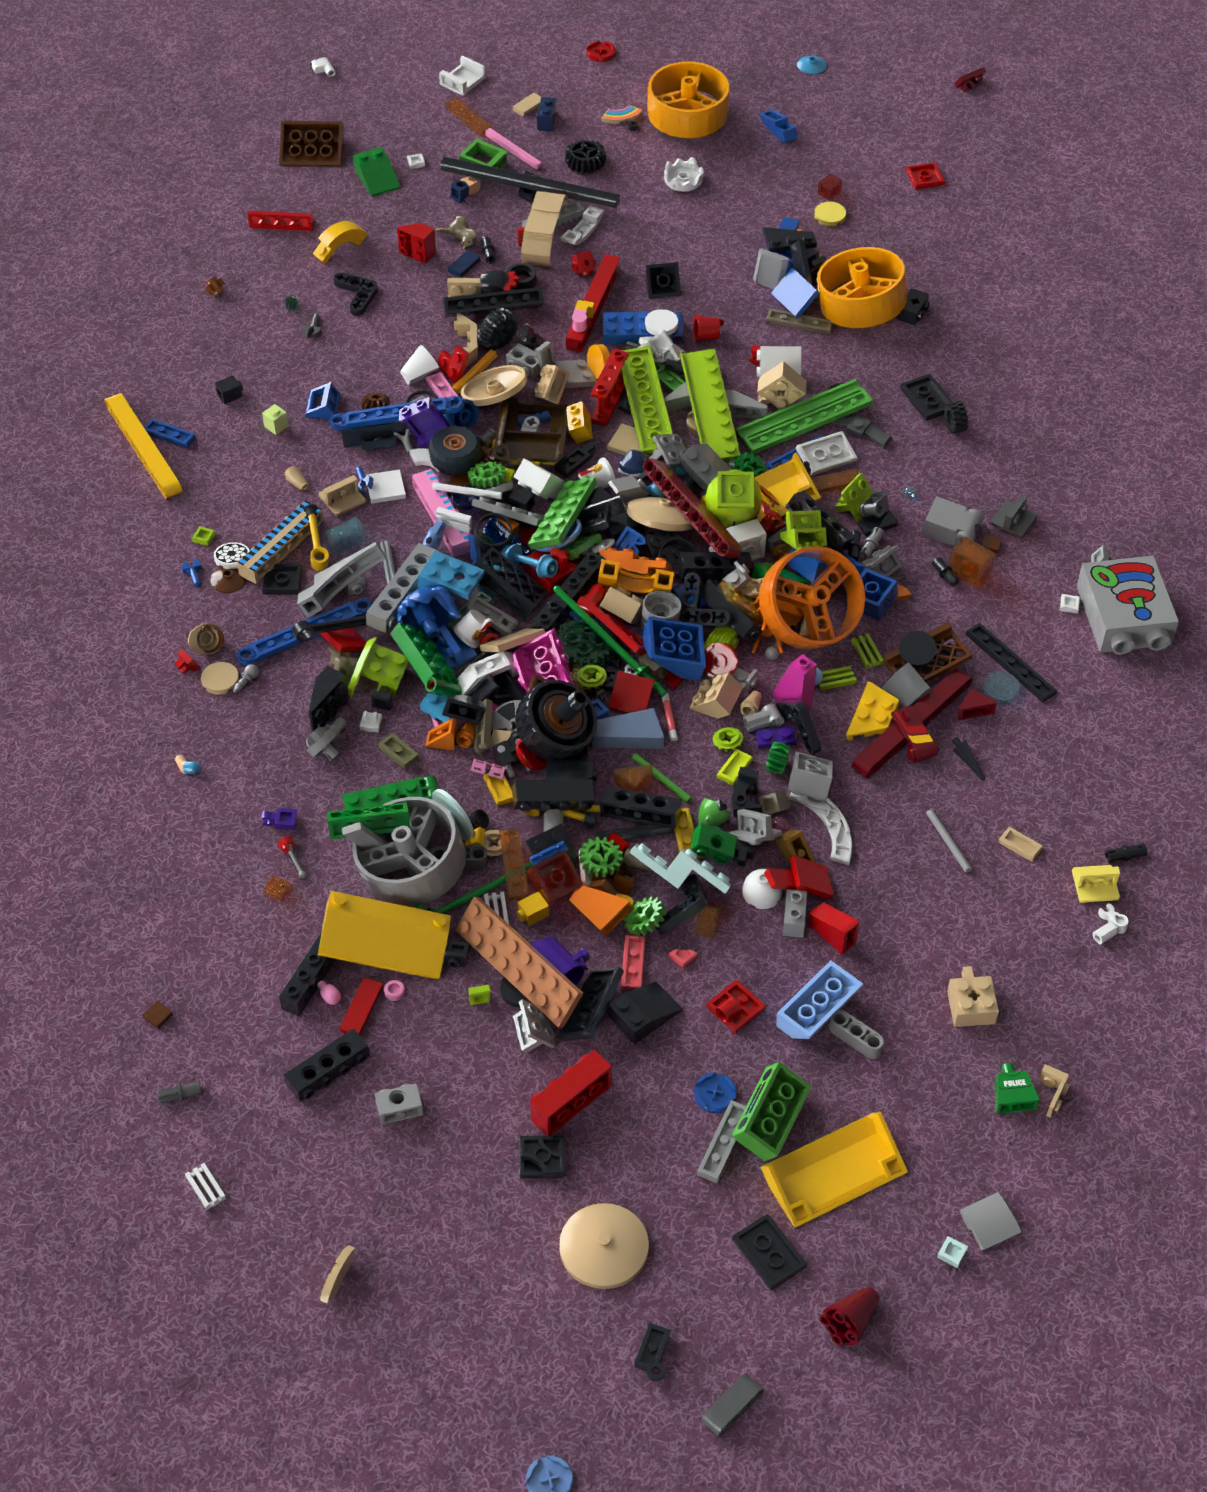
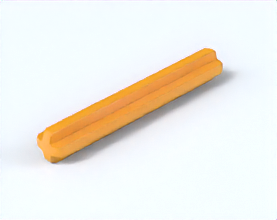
[452,350,497,394]

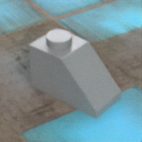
[608,475,649,503]

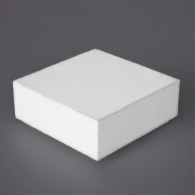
[407,154,426,169]
[1060,594,1080,614]

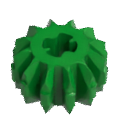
[765,742,791,775]

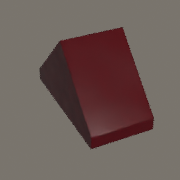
[957,689,997,721]

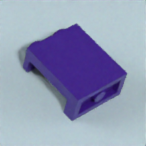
[399,397,450,448]

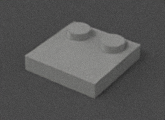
[554,360,597,388]

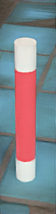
[662,693,678,741]

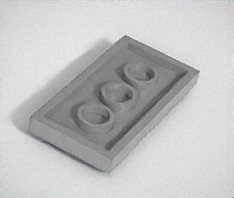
[472,497,544,526]

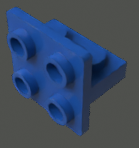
[434,625,477,669]

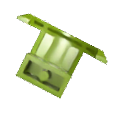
[348,637,409,698]

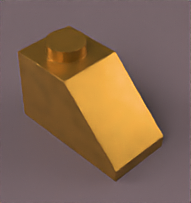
[775,829,815,864]

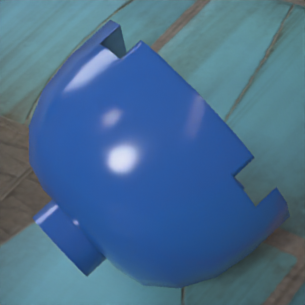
[444,398,479,430]

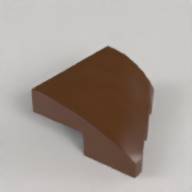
[591,864,637,896]

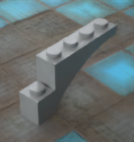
[297,542,386,618]

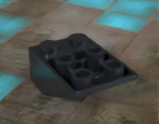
[308,666,349,732]

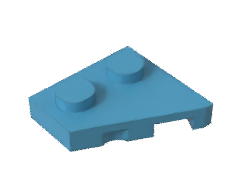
[420,693,452,723]

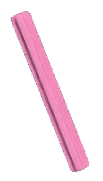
[486,128,542,170]

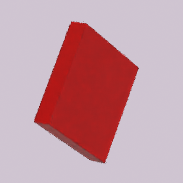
[906,162,945,190]
[320,628,367,652]
[609,671,655,713]
[790,855,834,900]

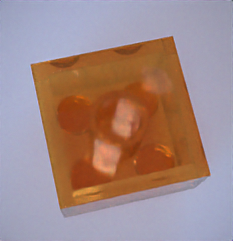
[950,537,995,590]

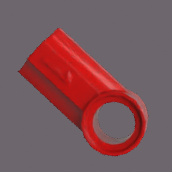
[577,583,608,618]

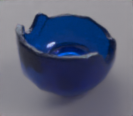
[451,484,480,510]

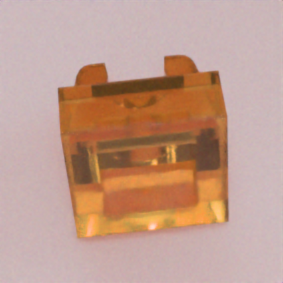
[263,875,291,901]

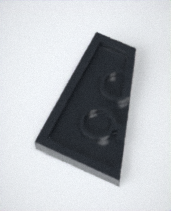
[762,227,817,253]

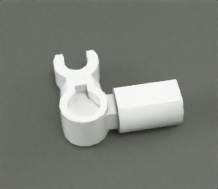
[1093,903,1129,945]

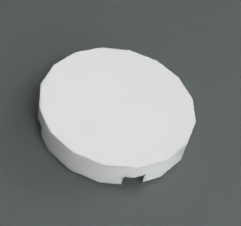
[645,309,678,335]

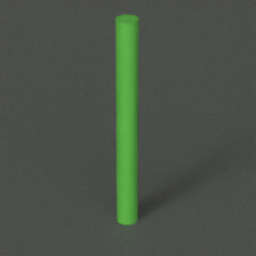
[632,753,692,804]

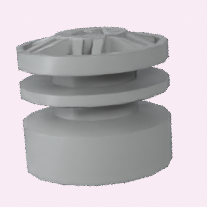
[641,591,681,631]

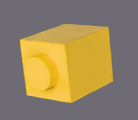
[516,891,549,927]

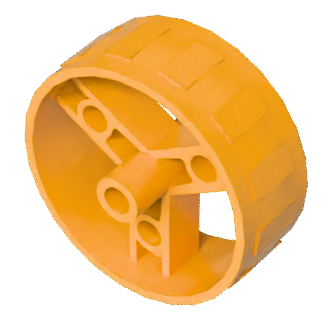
[647,61,730,138]
[817,247,908,328]

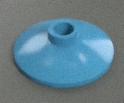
[797,56,827,75]

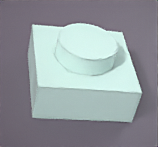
[937,1236,968,1268]

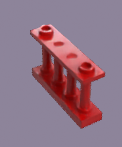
[590,349,629,427]

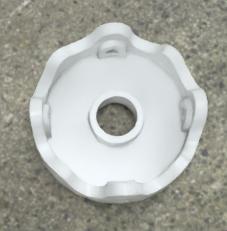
[664,157,703,192]

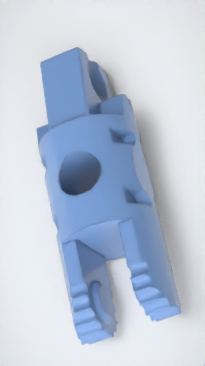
[423,520,446,550]

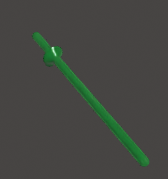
[553,586,667,697]
[415,862,538,914]

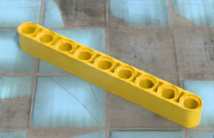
[105,393,182,499]

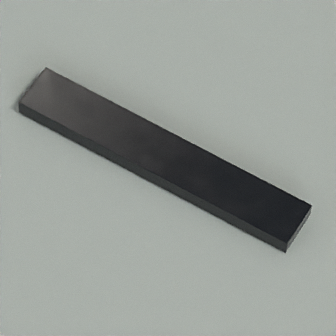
[965,623,1057,703]

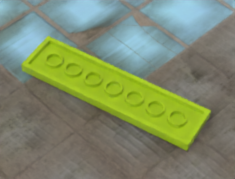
[621,346,673,455]

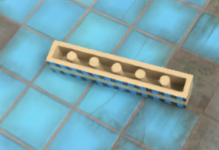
[237,501,323,584]

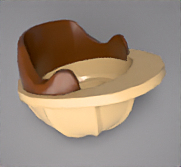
[188,622,224,655]

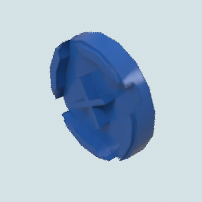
[694,1073,736,1113]

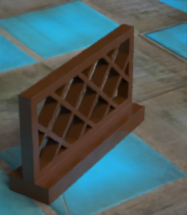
[884,622,972,682]

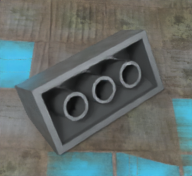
[680,443,732,492]

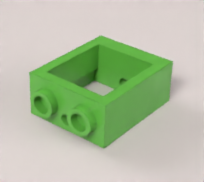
[459,139,508,169]

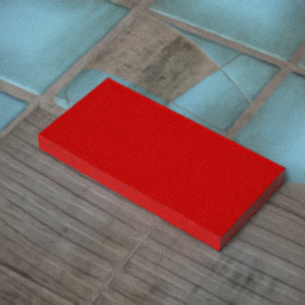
[588,604,647,656]

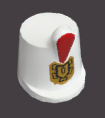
[578,458,615,489]
[453,609,493,648]

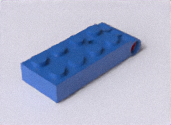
[603,311,684,344]

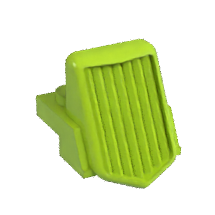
[780,510,827,550]

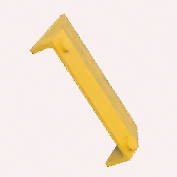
[701,452,821,523]
[318,891,451,979]
[761,1112,908,1228]

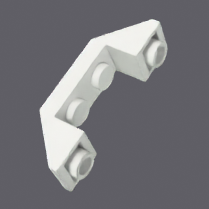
[457,651,519,695]

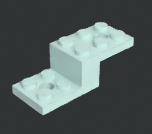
[629,843,731,893]

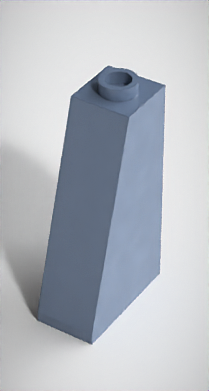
[591,708,664,749]

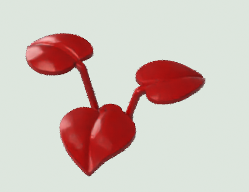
[759,485,786,536]

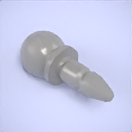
[233,664,259,693]

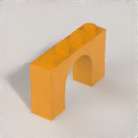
[598,559,674,596]

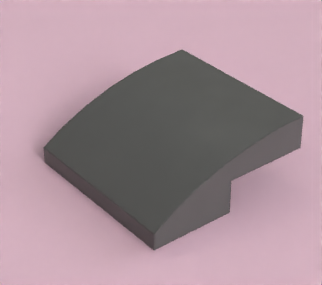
[881,662,932,710]

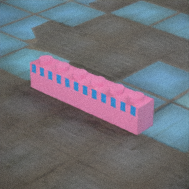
[412,469,472,557]

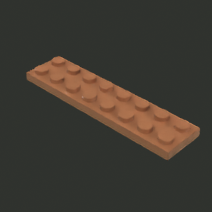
[455,897,583,1027]

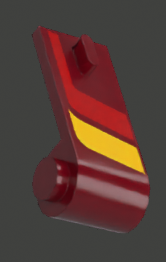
[891,705,938,763]

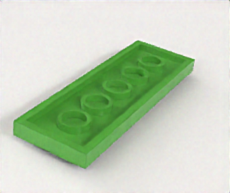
[528,477,598,550]

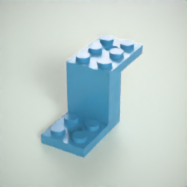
[418,551,485,600]

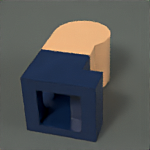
[450,176,481,203]

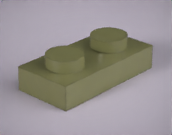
[378,733,419,769]

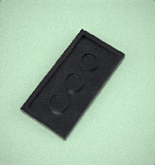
[559,967,624,1041]

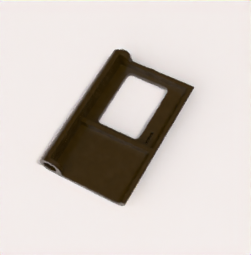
[493,396,570,462]

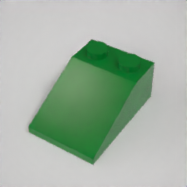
[353,147,400,197]

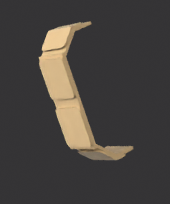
[521,191,568,267]

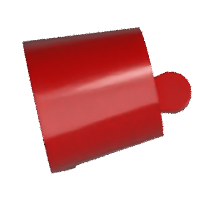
[693,315,724,342]

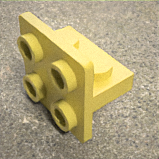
[1072,865,1120,903]

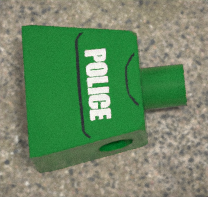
[994,1063,1039,1114]

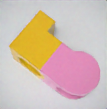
[572,300,594,332]

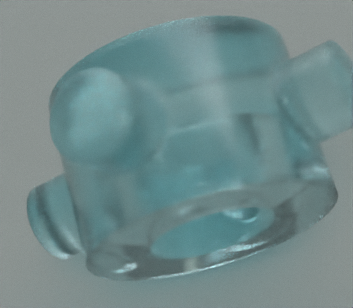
[902,486,916,498]

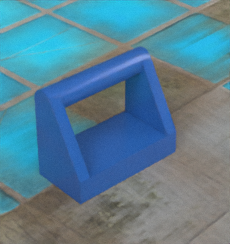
[305,382,341,419]

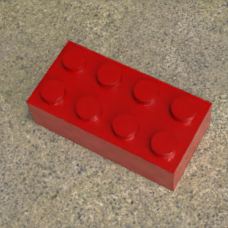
[530,1050,612,1136]

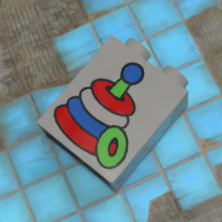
[1077,556,1179,655]

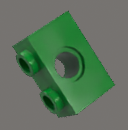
[690,823,737,864]

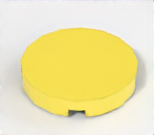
[814,202,846,226]

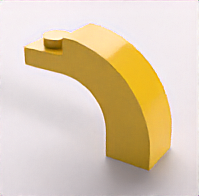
[313,221,368,263]

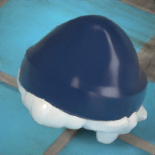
[618,449,649,478]

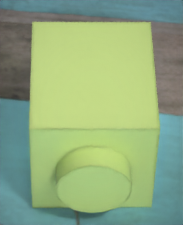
[262,404,288,435]

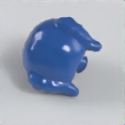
[396,586,461,639]

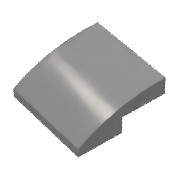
[959,1192,1022,1251]

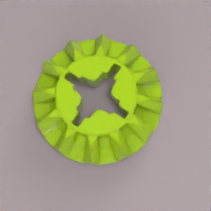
[577,665,607,689]
[713,727,743,752]

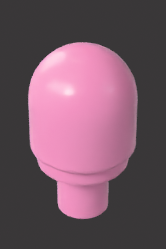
[317,981,341,1005]

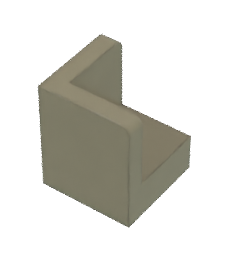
[759,789,790,815]

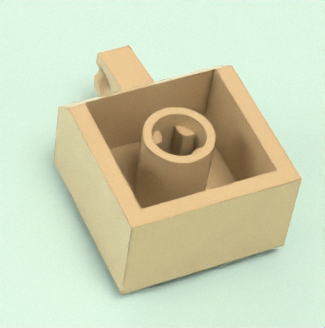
[757,361,807,410]
[948,966,999,1027]

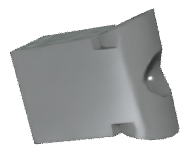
[922,496,985,552]

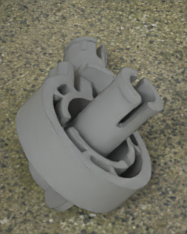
[306,717,347,761]

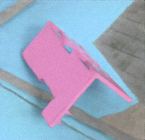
[470,759,505,779]

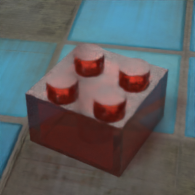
[525,850,584,905]

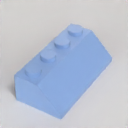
[776,961,863,1039]

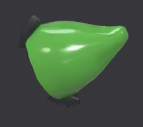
[698,798,731,828]

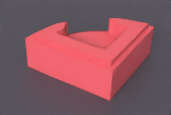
[669,949,698,969]

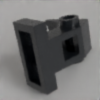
[731,766,763,818]

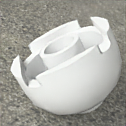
[742,869,782,909]

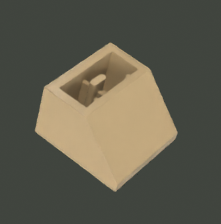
[600,586,643,625]
[689,673,743,719]

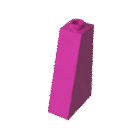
[772,654,817,710]

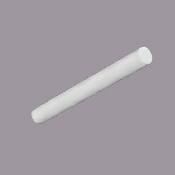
[432,482,502,499]

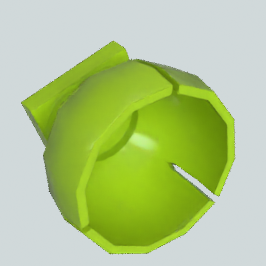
[705,469,763,527]

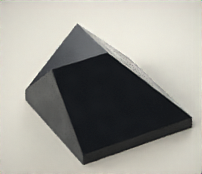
[645,262,681,298]

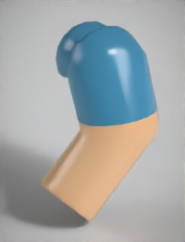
[175,755,201,774]

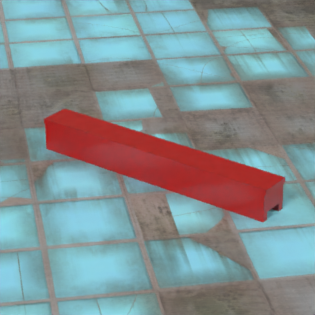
[566,253,621,352]

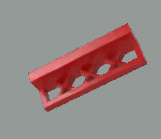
[247,211,315,231]

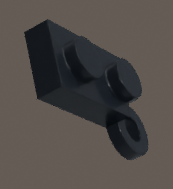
[634,1322,671,1382]

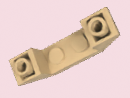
[454,313,478,367]

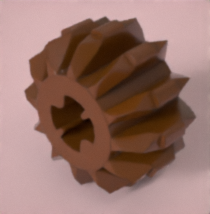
[361,393,390,410]

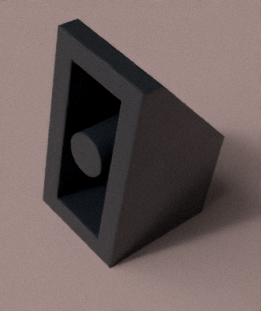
[442,694,484,724]

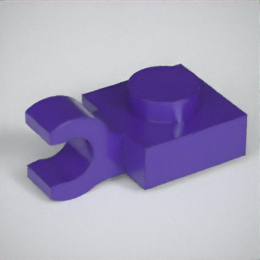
[262,808,297,830]

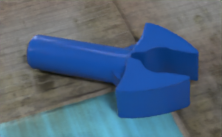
[355,466,373,493]
[182,558,202,587]

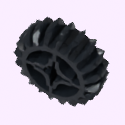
[565,139,606,173]
[477,308,519,351]

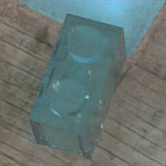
[325,517,367,556]

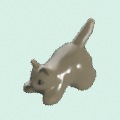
[436,216,480,249]
[328,646,359,696]

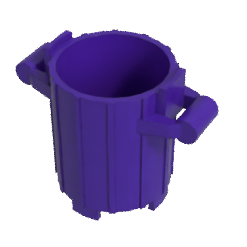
[531,935,590,986]

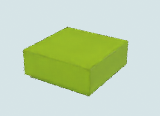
[192,526,216,546]
[468,984,491,1005]

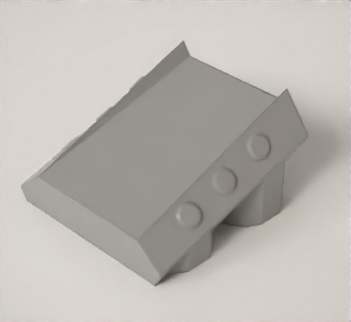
[753,248,789,289]

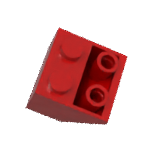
[397,223,436,264]

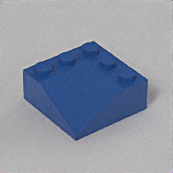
[787,546,865,587]
[643,617,706,681]

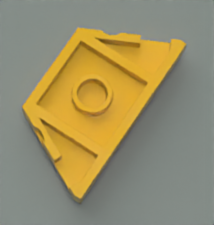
[846,682,900,740]

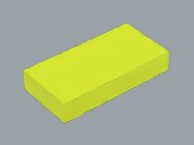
[717,749,753,786]

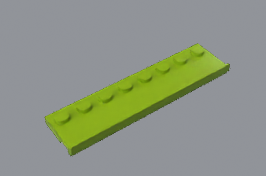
[680,349,740,462]

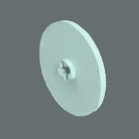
[432,789,474,840]

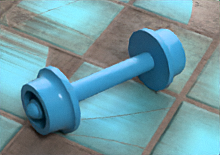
[501,544,558,578]

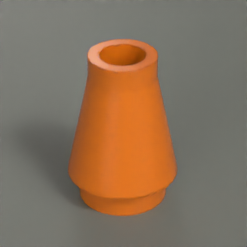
[456,722,475,748]

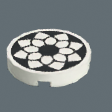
[214,543,250,569]

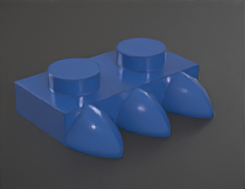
[612,526,646,555]

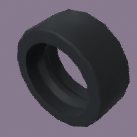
[506,263,537,290]

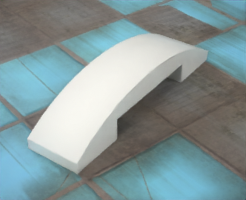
[561,206,604,245]

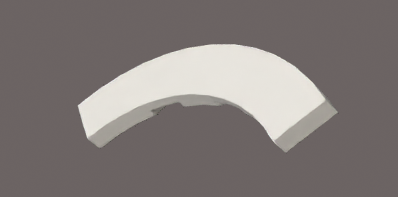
[789,793,852,866]

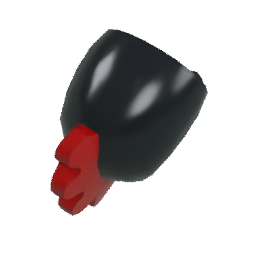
[479,270,519,293]

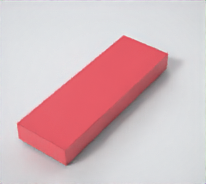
[621,935,646,991]

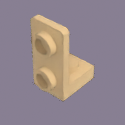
[1039,1064,1070,1118]

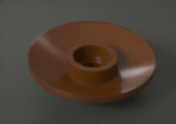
[210,567,247,593]

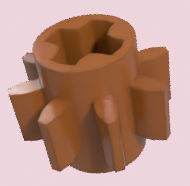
[204,276,225,296]

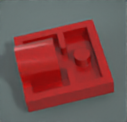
[707,979,766,1034]

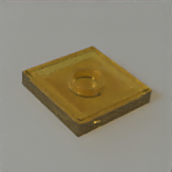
[719,581,759,618]

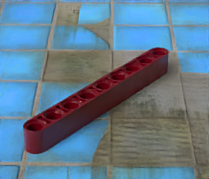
[643,458,741,559]
[851,668,973,779]

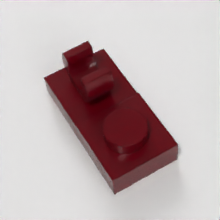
[954,67,986,92]

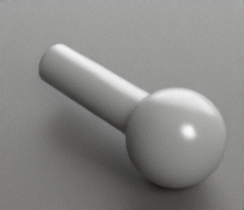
[765,641,784,660]

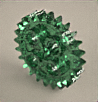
[558,618,616,668]

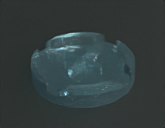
[982,671,1020,704]

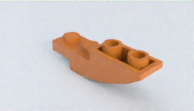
[599,548,672,575]

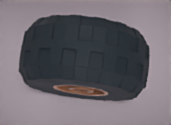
[429,426,481,475]

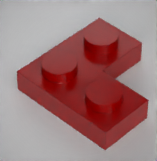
[437,346,470,384]

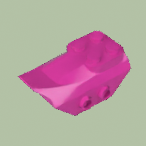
[513,628,574,692]

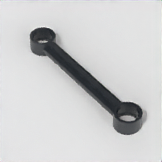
[292,615,366,642]

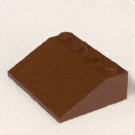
[279,121,345,166]

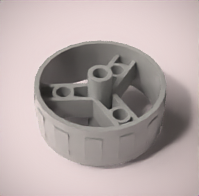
[352,797,466,907]

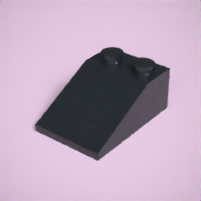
[608,982,683,1045]

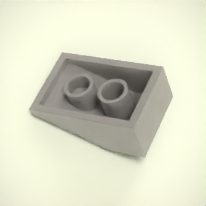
[788,752,833,800]

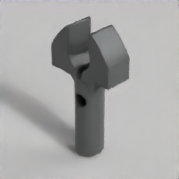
[304,314,321,339]

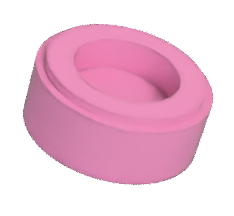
[384,980,405,1001]

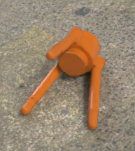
[751,620,783,654]

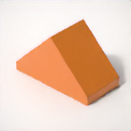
[425,718,457,750]

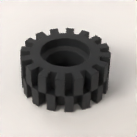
[944,401,968,434]

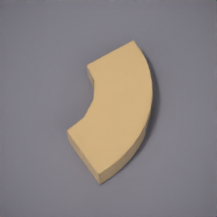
[320,1245,355,1303]

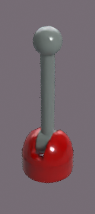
[278,836,307,879]

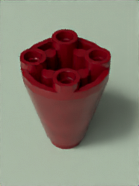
[819,1287,879,1346]

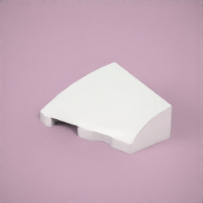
[637,329,680,363]
[400,345,439,386]

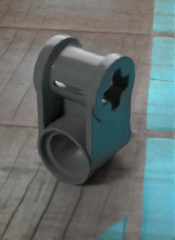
[860,492,890,517]

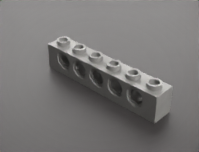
[366,543,438,633]

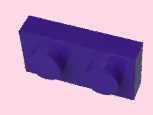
[755,726,796,749]

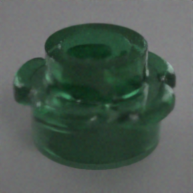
[285,295,298,311]

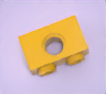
[567,401,593,444]

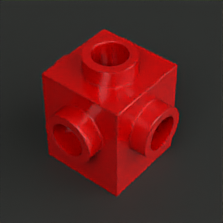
[571,250,596,277]

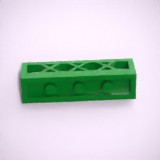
[327,802,410,840]

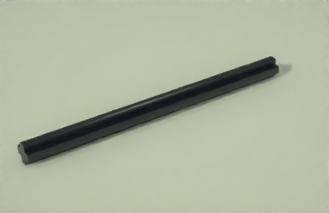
[440,157,620,209]

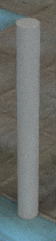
[926,809,972,873]

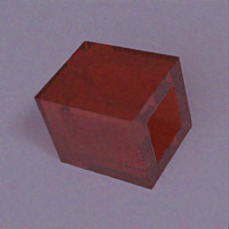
[817,173,842,201]

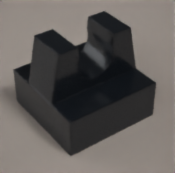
[371,686,392,711]
[734,842,754,867]

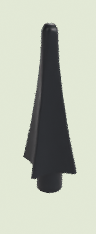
[952,737,985,781]

